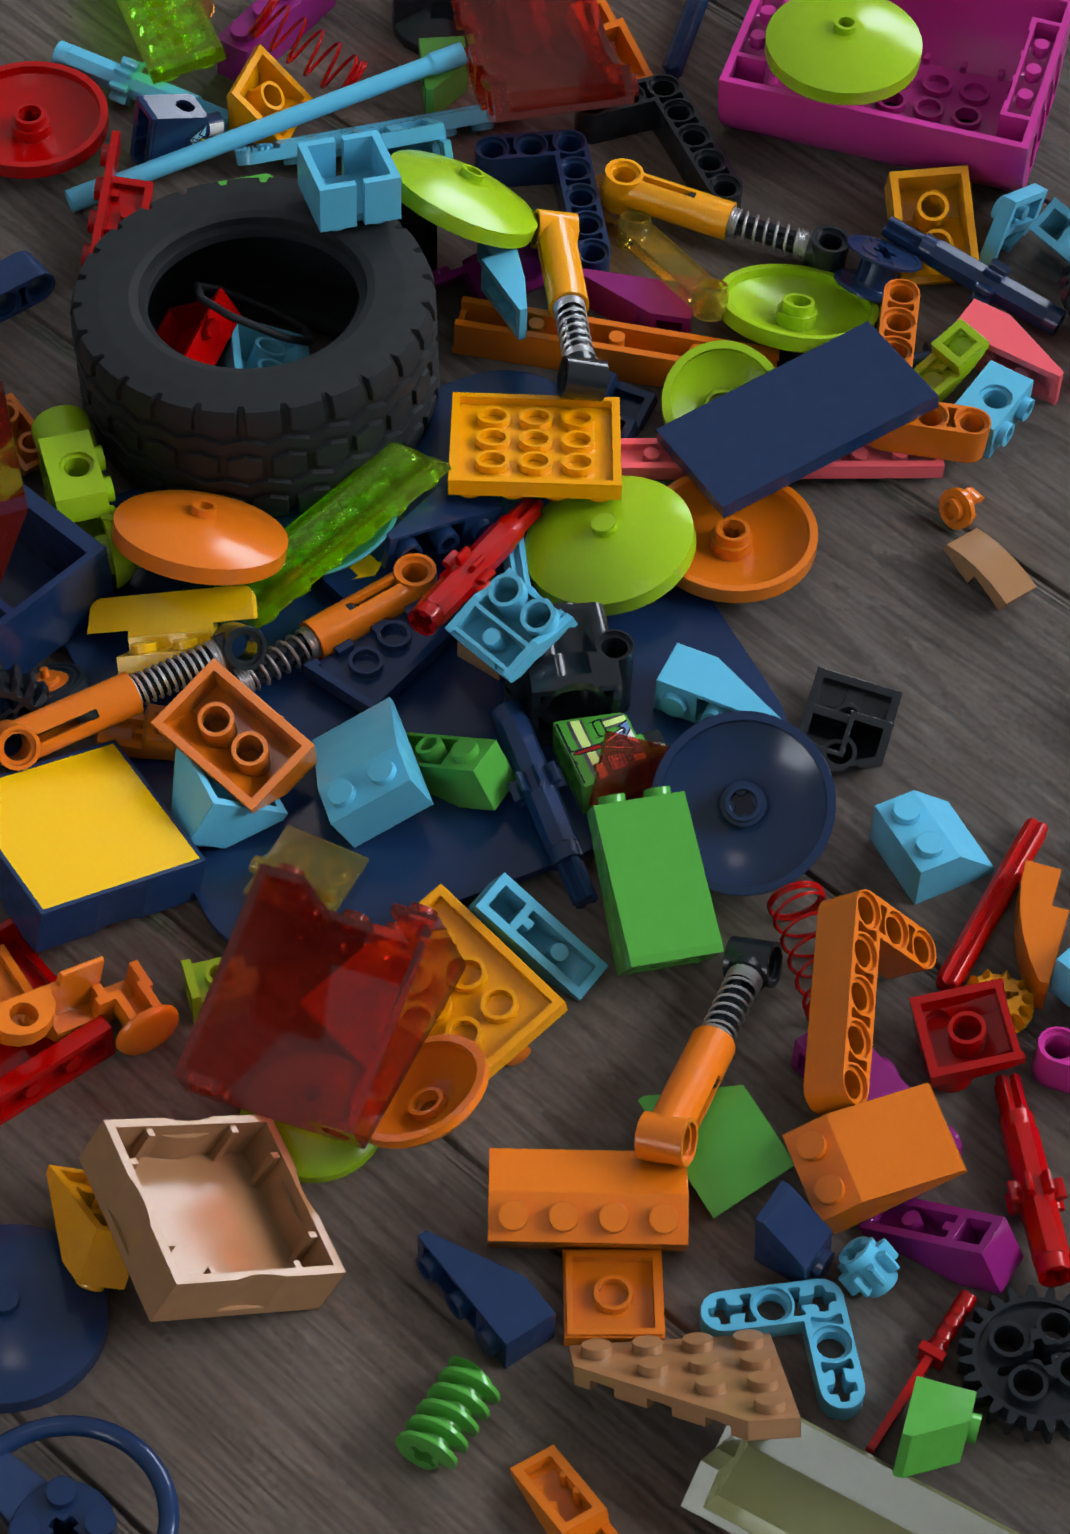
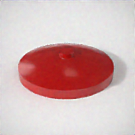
[0,61,109,179]

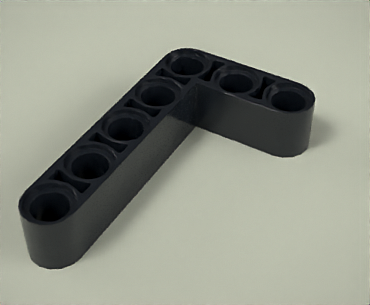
[574,74,743,209]

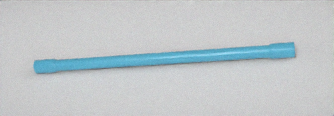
[64,42,468,213]

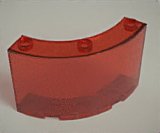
[451,0,639,123]

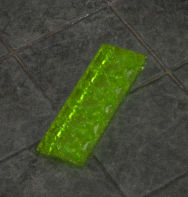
[215,442,451,629]

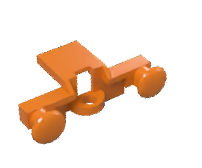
[0,944,179,1056]

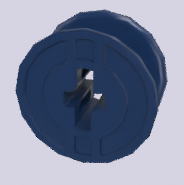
[834,235,922,304]

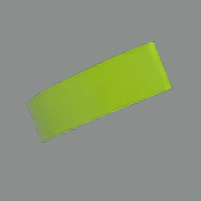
[914,318,990,402]

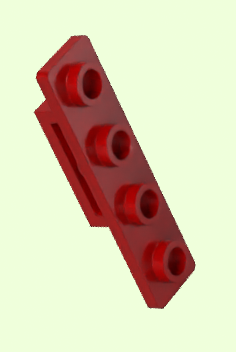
[81,130,154,267]

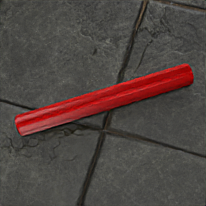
[935,818,1048,991]

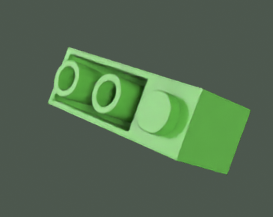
[406,732,517,811]

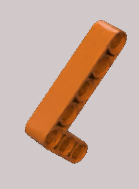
[868,279,992,463]
[803,889,937,1115]

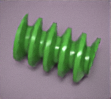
[395,1355,501,1470]

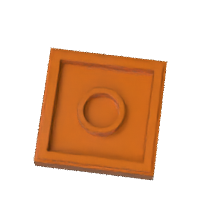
[562,1249,665,1346]

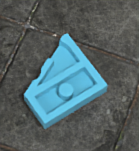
[979,183,1048,266]

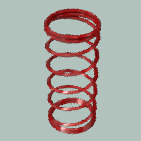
[247,0,368,89]
[767,880,826,1021]

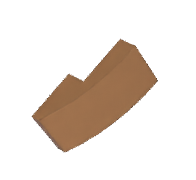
[943,528,1037,611]

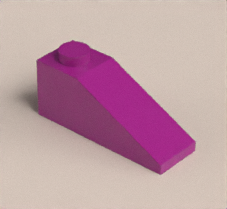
[859,1198,1024,1294]

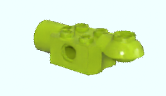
[31,405,142,590]

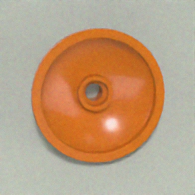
[350,1034,489,1149]

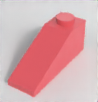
[957,298,1064,405]

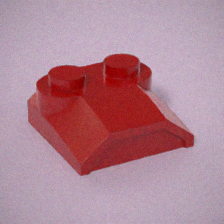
[909,978,1026,1093]

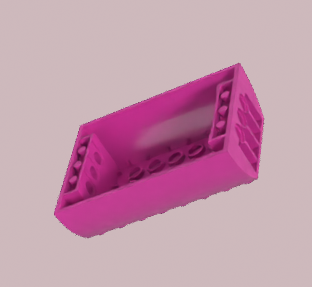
[718,0,1070,192]

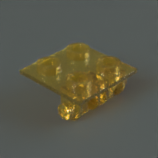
[243,825,369,929]

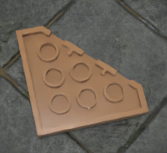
[569,1329,801,1441]

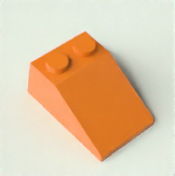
[782,1083,967,1235]

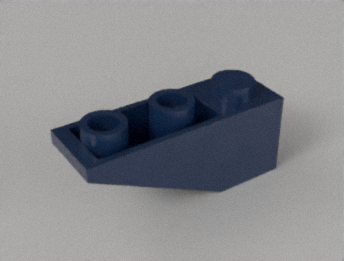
[381,482,503,571]
[415,1231,556,1369]

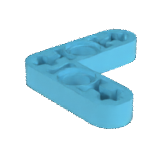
[699,1279,865,1420]

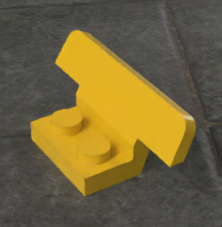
[87,585,258,674]

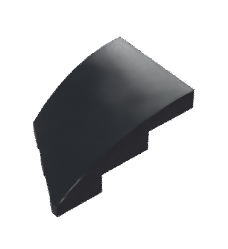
[799,666,903,774]

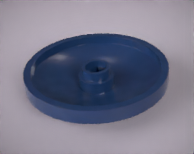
[652,711,836,896]
[0,1224,110,1414]

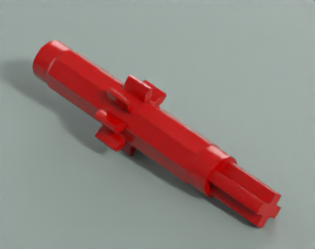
[408,497,544,636]
[994,1073,1070,1287]

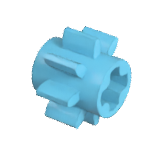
[837,1236,900,1298]

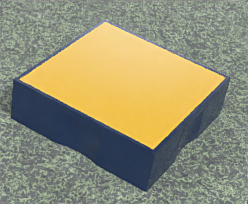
[0,740,206,953]

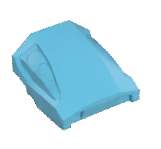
[445,567,578,683]

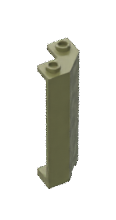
[681,1418,1020,1534]

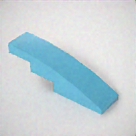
[477,243,527,340]

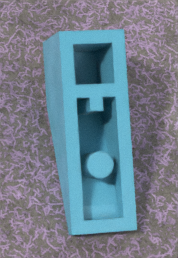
[468,872,608,1002]

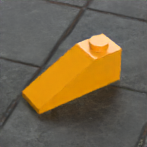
[46,1165,129,1292]

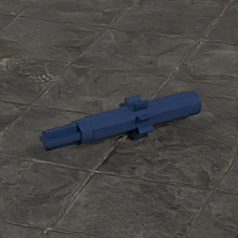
[881,216,1067,337]
[491,700,598,909]

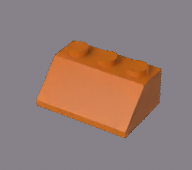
[150,658,317,814]

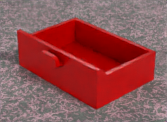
[156,288,241,366]

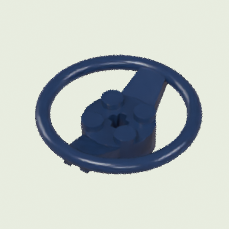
[0,1415,180,1534]

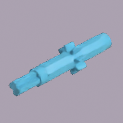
[51,40,229,132]

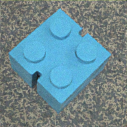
[297,130,401,233]

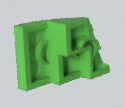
[638,1085,794,1219]

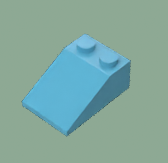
[313,697,433,848]

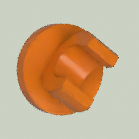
[939,487,985,530]

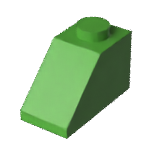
[419,36,475,114]
[892,1376,982,1478]

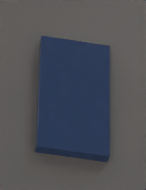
[656,321,939,518]

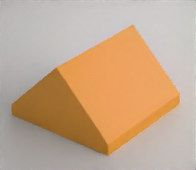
[227,44,313,145]

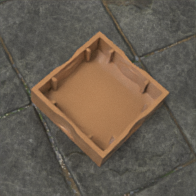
[79,1114,346,1322]

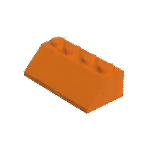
[487,1148,689,1252]

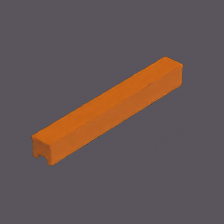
[452,296,780,388]

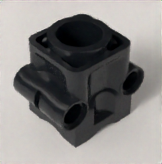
[504,602,635,748]

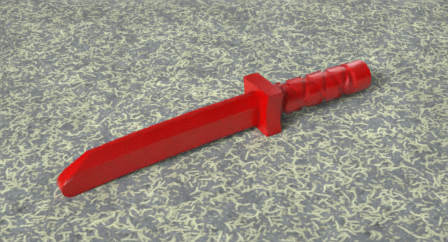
[865,1290,977,1455]

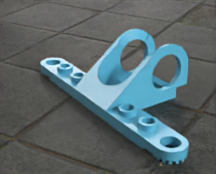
[235,96,538,166]

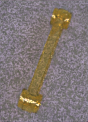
[616,210,729,322]

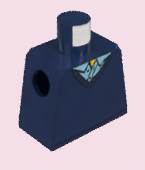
[130,94,224,165]

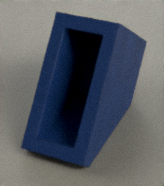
[754,1180,835,1282]

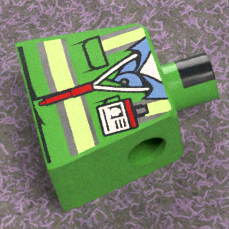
[552,712,666,814]

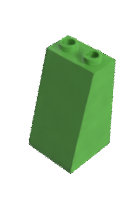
[587,786,724,977]

